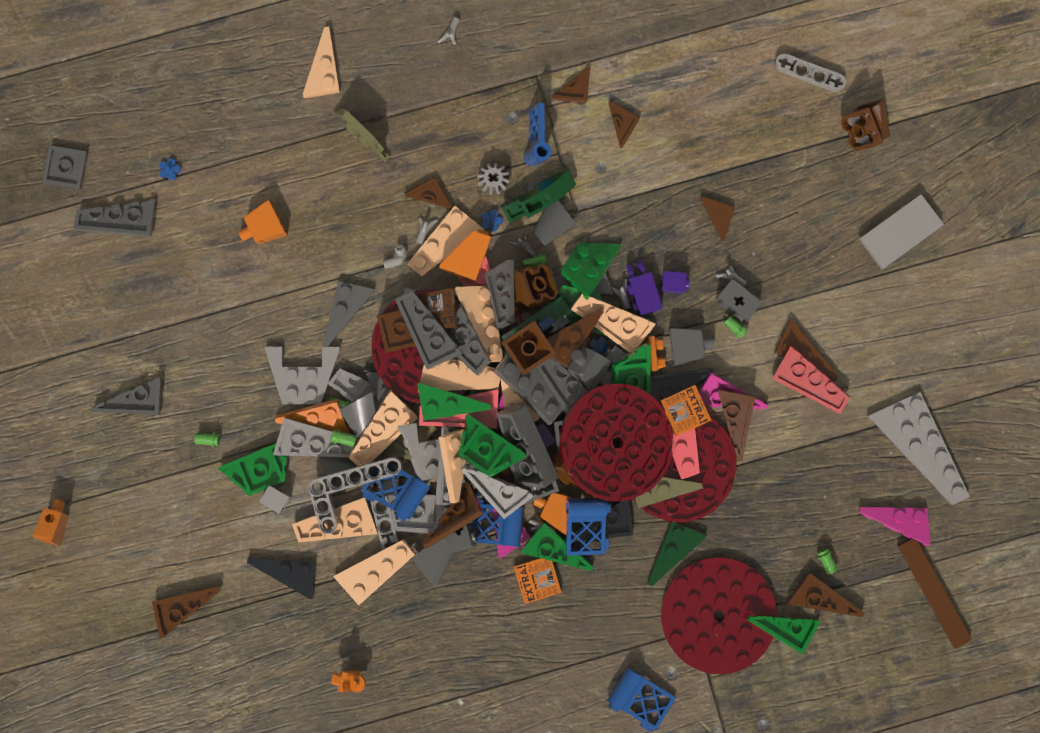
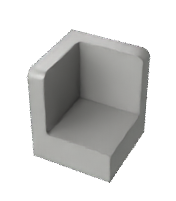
[259,486,291,514]

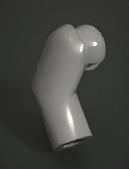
[383,245,407,269]

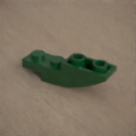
[501,168,576,223]
[500,296,573,354]

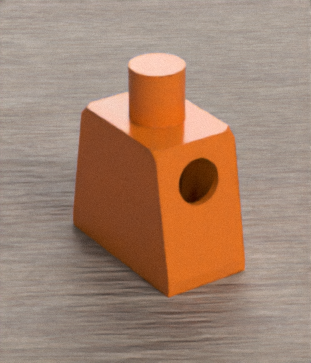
[238,200,287,244]
[533,493,574,534]
[33,499,68,546]

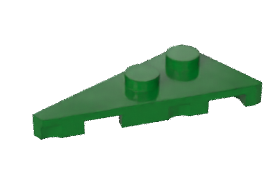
[417,383,491,420]
[519,523,594,571]
[746,615,821,654]

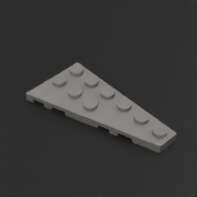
[867,392,970,505]

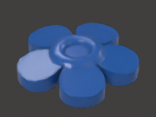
[159,159,181,181]
[482,210,503,232]
[589,337,610,356]

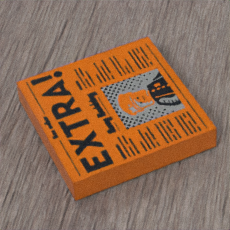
[660,385,711,436]
[513,558,562,604]

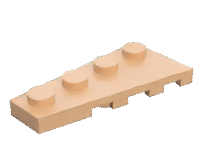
[407,206,484,277]
[571,293,655,353]
[349,389,418,466]
[333,539,416,605]

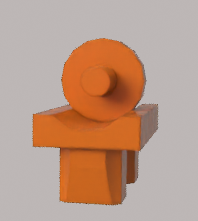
[639,336,666,372]
[331,670,366,692]

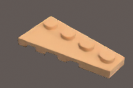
[453,286,503,362]
[418,359,500,392]
[292,498,378,542]

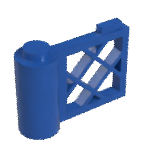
[523,103,552,167]
[361,458,430,521]
[566,498,611,556]
[471,500,523,547]
[607,667,676,732]

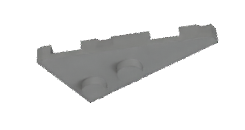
[461,464,533,519]

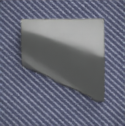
[339,390,377,440]
[322,457,364,487]

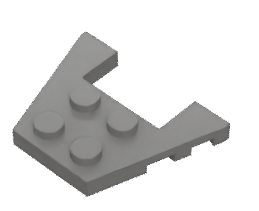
[265,347,340,405]
[398,423,463,481]
[383,476,446,533]

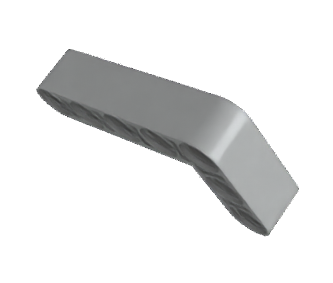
[308,456,403,534]

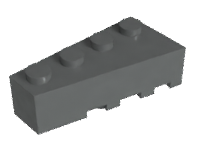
[497,404,559,488]

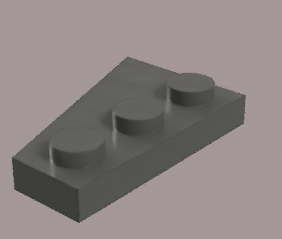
[485,260,515,328]
[445,307,491,376]

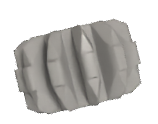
[477,163,510,195]

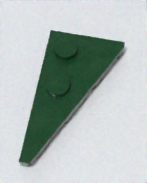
[647,522,707,586]

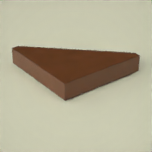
[552,67,590,103]
[608,100,640,148]
[404,177,452,209]
[700,196,735,241]

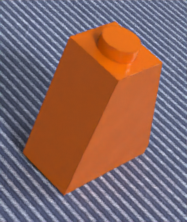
[439,229,492,282]

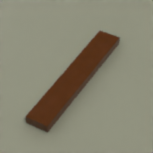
[897,538,972,649]

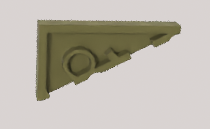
[635,477,703,508]

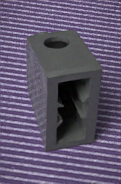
[669,328,715,366]
[568,346,611,391]

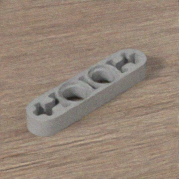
[774,54,846,92]
[368,482,399,550]

